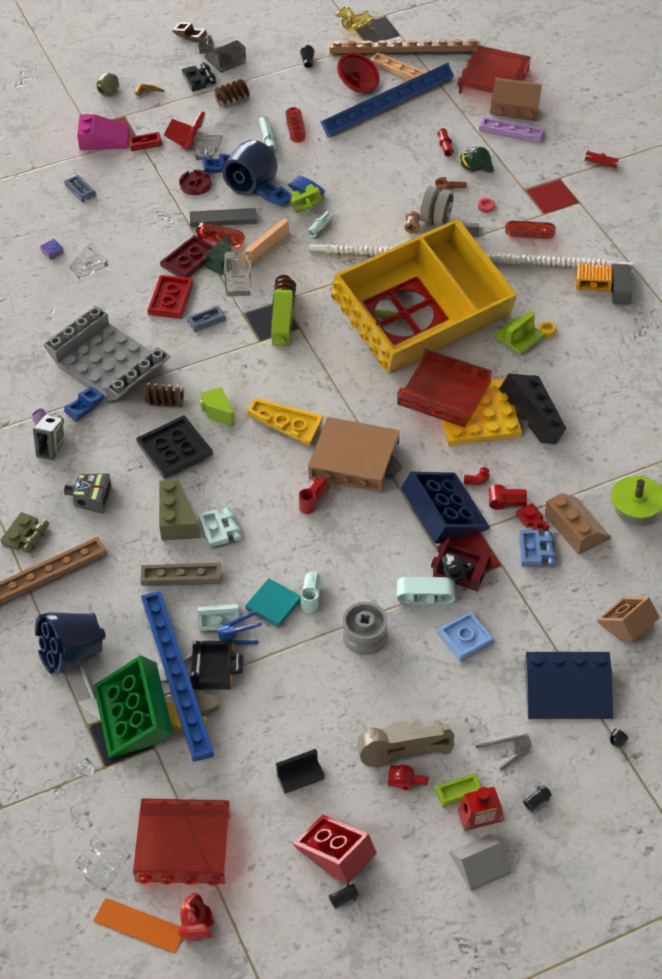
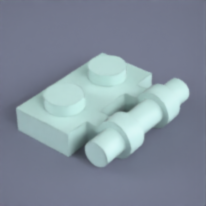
[198,508,242,548]

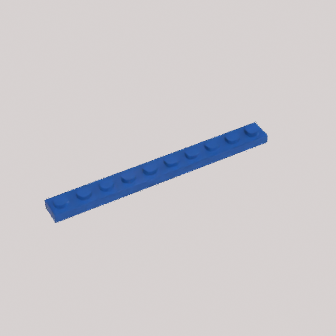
[320,63,454,136]
[141,591,214,762]

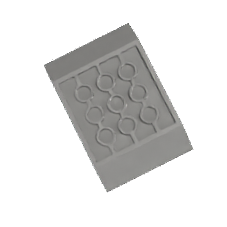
[43,305,171,402]

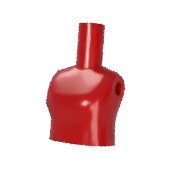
[388,764,429,791]

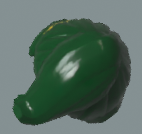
[460,146,494,172]

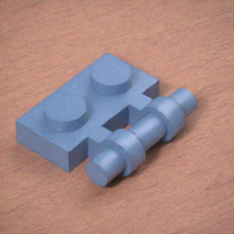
[519,530,557,567]

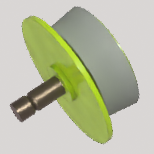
[611,476,662,525]

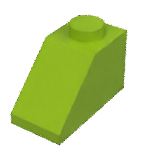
[199,387,235,426]

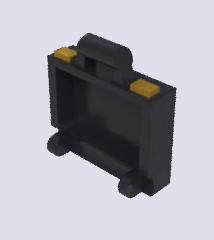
[190,641,244,690]

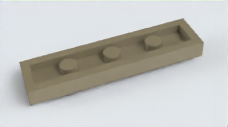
[140,562,221,586]

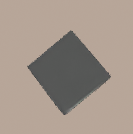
[462,222,479,237]

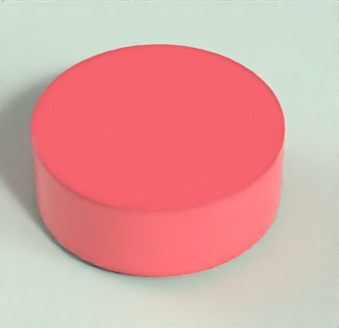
[478,198,495,213]

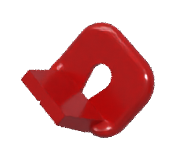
[164,111,206,149]

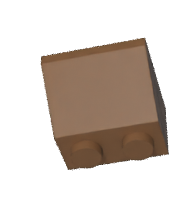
[597,597,660,642]

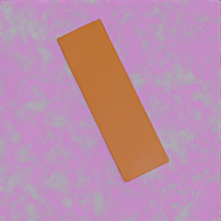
[93,898,182,953]

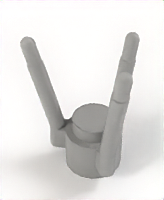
[475,731,531,770]

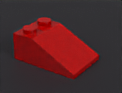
[293,814,377,884]

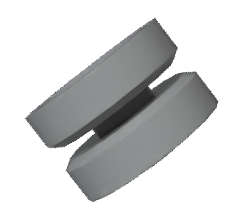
[420,185,454,226]
[343,602,387,655]

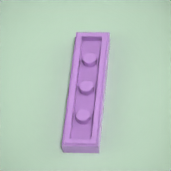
[479,117,545,143]

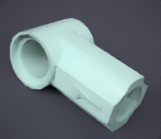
[301,571,323,614]

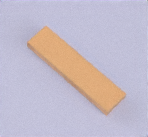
[370,52,426,80]
[240,218,289,269]

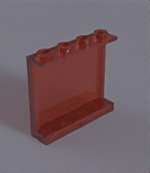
[457,45,531,94]
[397,348,492,428]
[133,798,231,886]

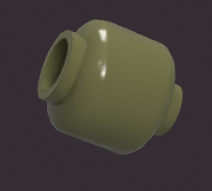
[96,72,119,96]

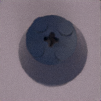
[35,612,106,675]

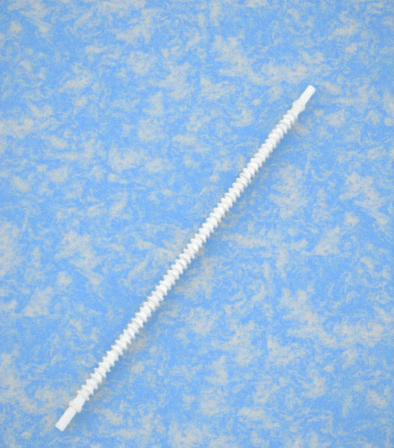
[309,243,633,269]

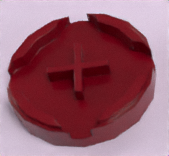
[179,169,212,195]

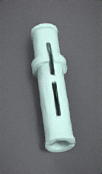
[259,116,277,153]

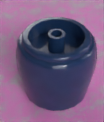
[222,140,278,195]

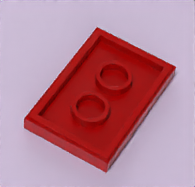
[147,275,194,319]

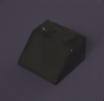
[205,40,247,73]

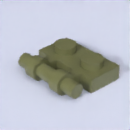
[0,512,49,553]

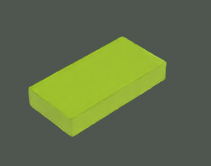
[434,773,481,808]

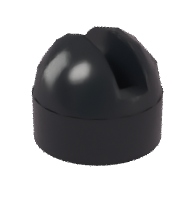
[609,728,629,747]

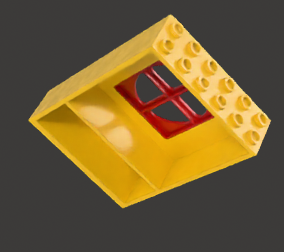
[331,218,517,374]

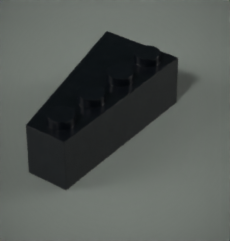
[499,373,567,444]

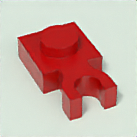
[516,503,549,535]

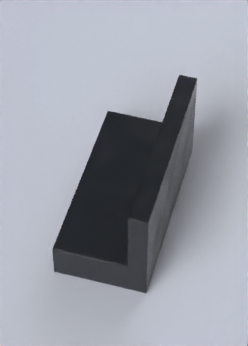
[275,749,325,794]

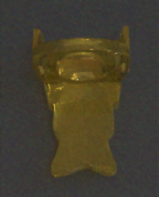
[336,6,374,30]

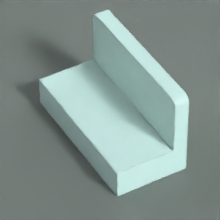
[197,604,240,631]

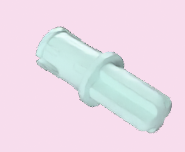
[306,211,332,238]

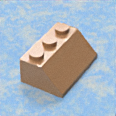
[490,77,542,121]
[545,493,611,555]

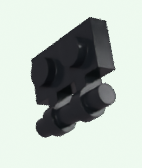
[181,62,216,92]

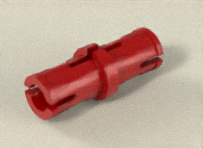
[437,128,454,157]
[585,150,619,169]

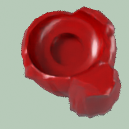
[178,893,215,942]

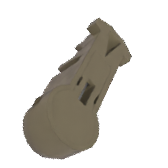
[357,719,455,767]

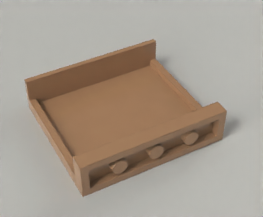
[308,417,400,493]

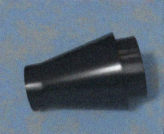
[300,45,315,68]

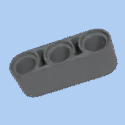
[612,264,632,304]

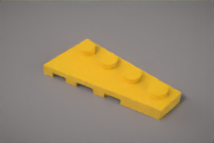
[247,398,323,447]

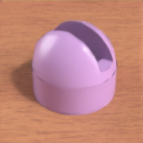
[32,408,47,424]

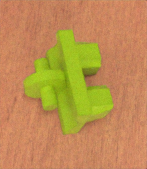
[291,184,323,212]

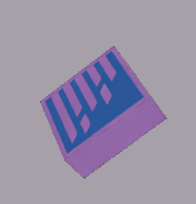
[40,239,64,259]

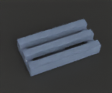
[64,174,96,202]
[187,305,226,332]

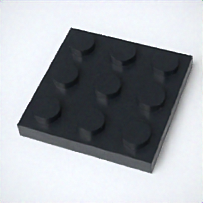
[136,415,213,479]

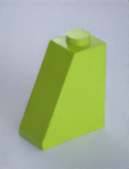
[271,290,293,346]

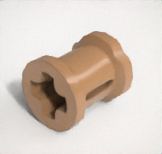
[405,211,420,234]

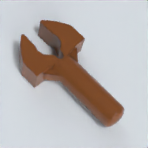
[435,177,467,192]

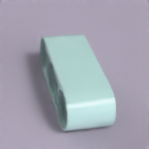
[397,577,455,604]

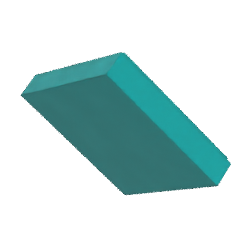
[245,578,301,628]

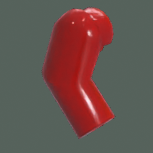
[463,467,490,485]

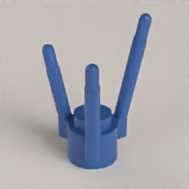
[217,611,262,645]

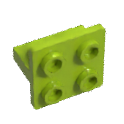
[495,311,544,354]

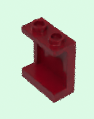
[431,536,492,592]

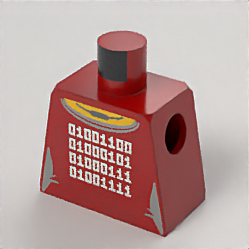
[458,787,505,831]

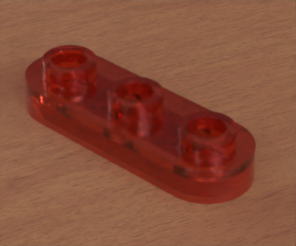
[285,107,306,142]
[505,220,556,239]
[196,223,245,247]

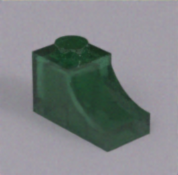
[204,236,232,276]

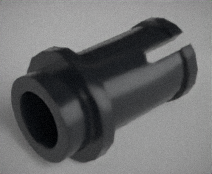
[523,785,552,812]
[328,884,359,908]

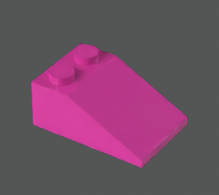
[77,114,129,150]

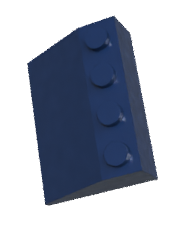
[400,471,490,544]
[524,652,613,719]

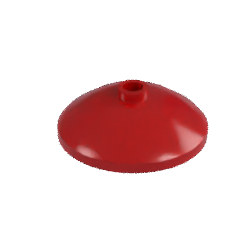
[337,52,380,93]

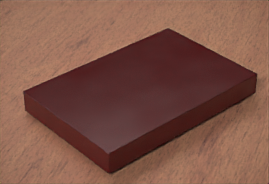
[160,235,219,278]

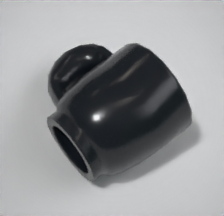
[440,553,475,580]

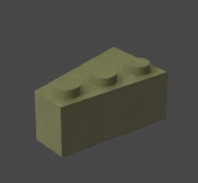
[159,479,200,540]

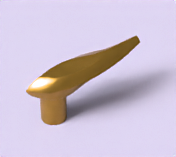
[135,84,165,96]

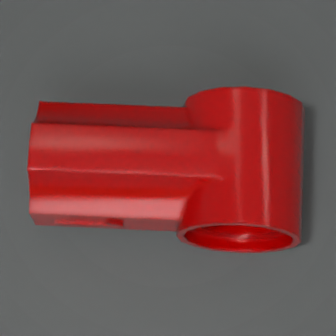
[299,477,330,514]
[488,484,527,510]

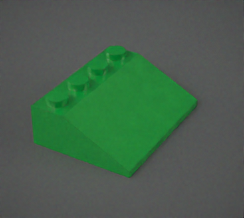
[94,655,173,759]

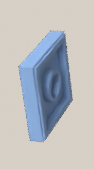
[437,611,494,662]

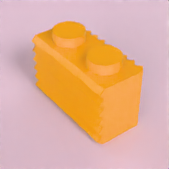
[576,264,613,292]

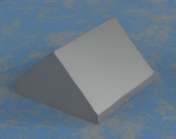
[450,834,511,891]

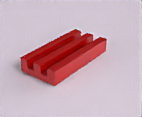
[128,132,162,152]

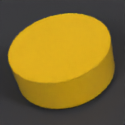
[539,321,557,338]

